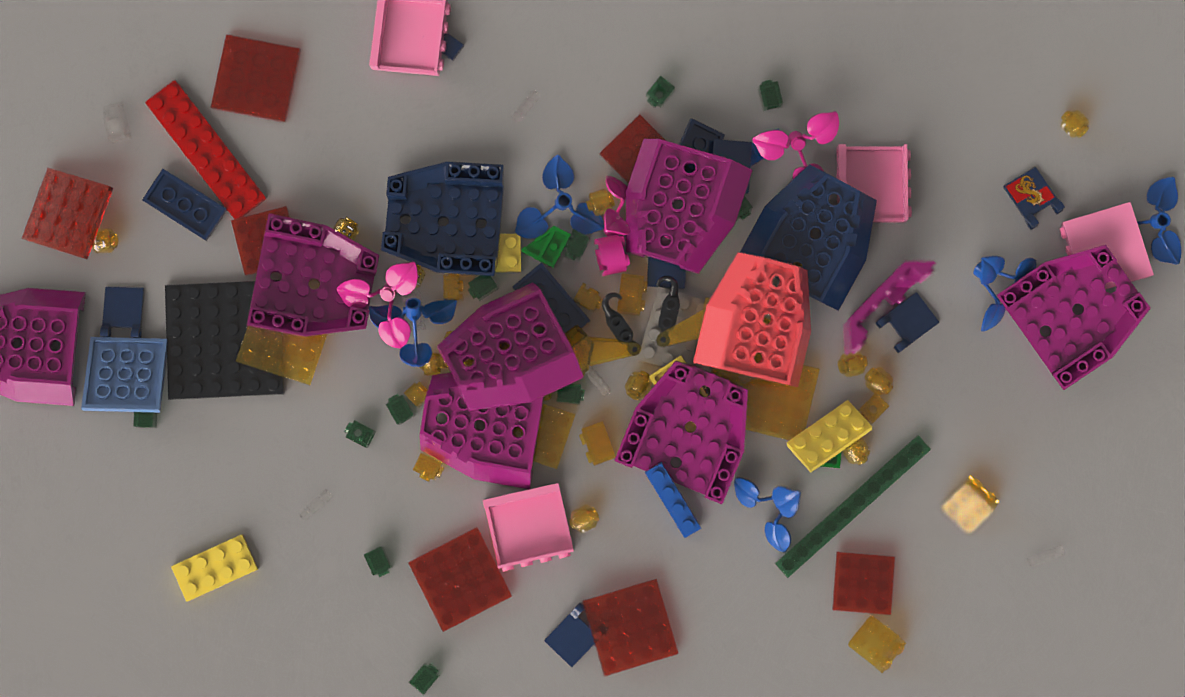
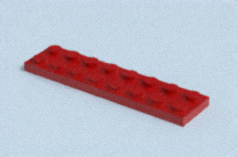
[145,80,267,222]

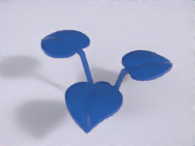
[515,155,604,239]
[1137,177,1181,264]
[973,256,1037,332]
[369,298,457,367]
[734,477,801,552]

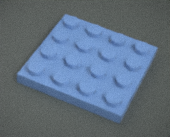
[81,337,167,413]

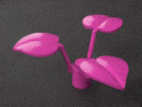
[752,111,839,179]
[603,176,671,239]
[337,262,418,348]

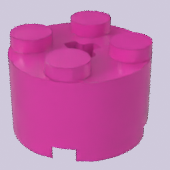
[594,234,630,276]

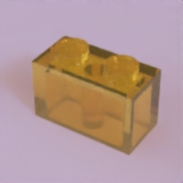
[617,273,648,316]
[579,421,616,466]

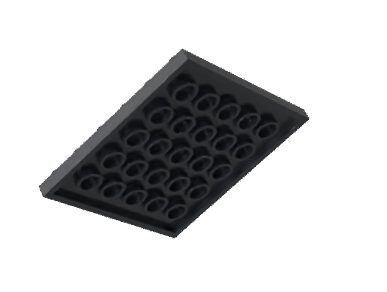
[165,280,284,400]

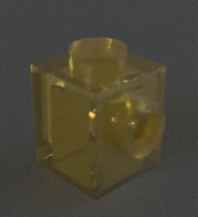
[413,453,444,482]

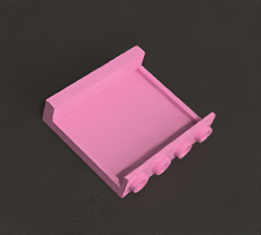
[369,0,451,76]
[836,144,912,223]
[1059,202,1154,290]
[483,483,574,571]

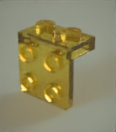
[942,475,999,533]
[848,616,906,673]

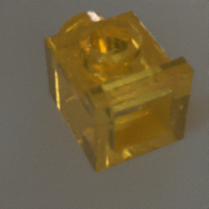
[443,273,464,300]
[574,283,603,312]
[404,381,427,408]
[858,393,889,424]

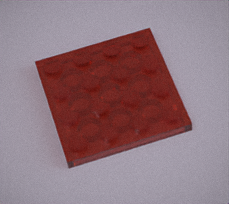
[211,34,301,123]
[21,168,113,260]
[408,527,512,632]
[582,579,679,676]

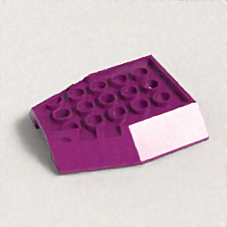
[626,139,753,274]
[247,214,379,337]
[997,245,1151,390]
[843,261,936,355]
[437,282,584,411]
[0,288,86,406]
[614,361,748,504]
[420,372,544,489]

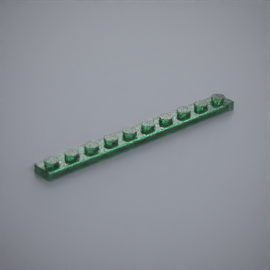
[774,435,931,578]

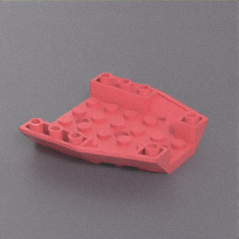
[693,252,811,387]

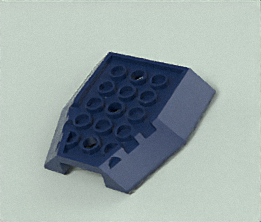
[381,162,504,276]
[740,164,877,311]

